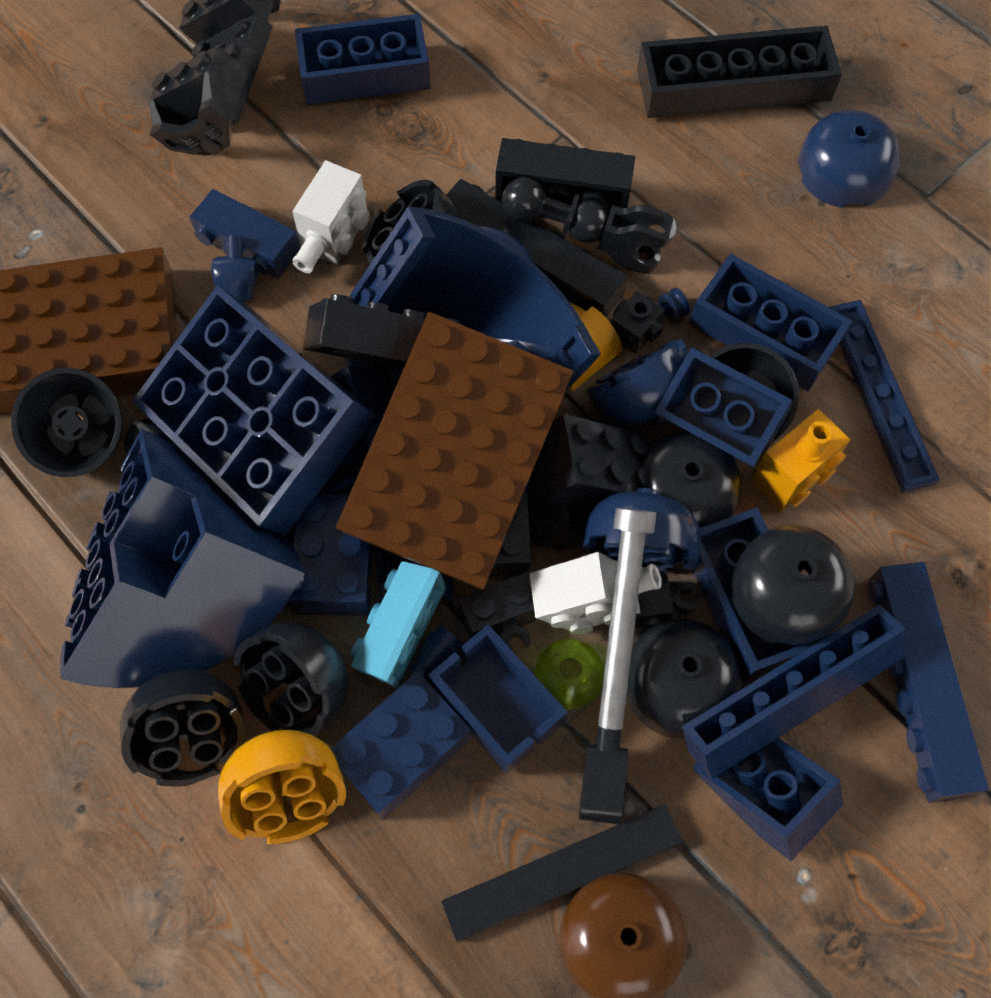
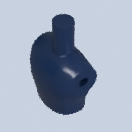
[211,235,259,300]

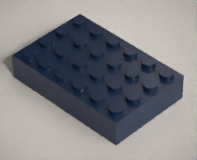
[132,285,377,536]

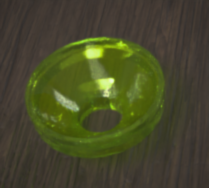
[535,639,604,709]

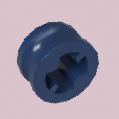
[658,287,690,322]

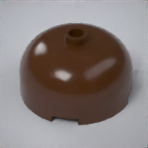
[559,873,687,998]

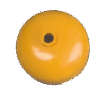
[218,730,346,845]

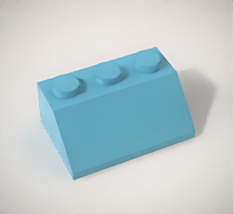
[350,561,447,689]

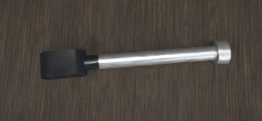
[579,508,656,825]

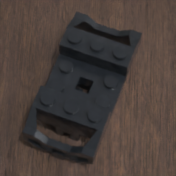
[149,0,281,155]

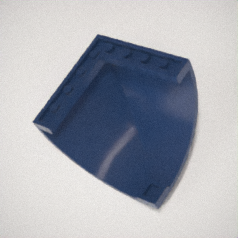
[344,207,601,405]

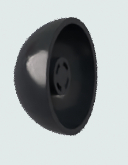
[709,343,799,442]
[11,368,124,477]

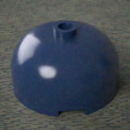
[797,110,901,208]
[586,339,695,427]
[582,488,701,572]

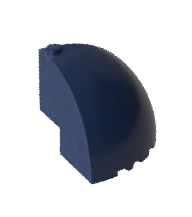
[60,429,305,688]

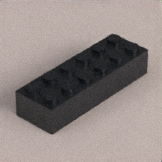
[637,25,842,118]

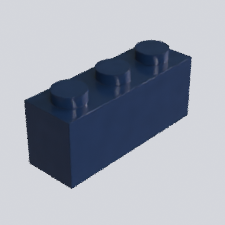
[189,188,300,279]

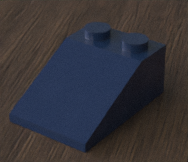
[692,738,843,861]

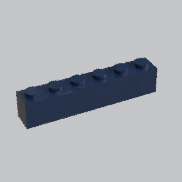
[868,561,989,803]
[682,604,906,780]

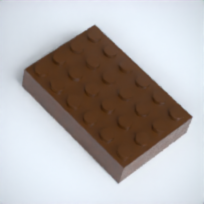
[0,247,178,414]
[336,311,573,591]

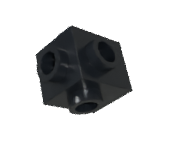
[611,291,664,355]

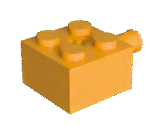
[751,409,851,512]

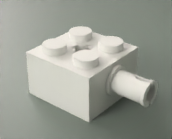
[292,160,369,273]
[529,552,662,635]

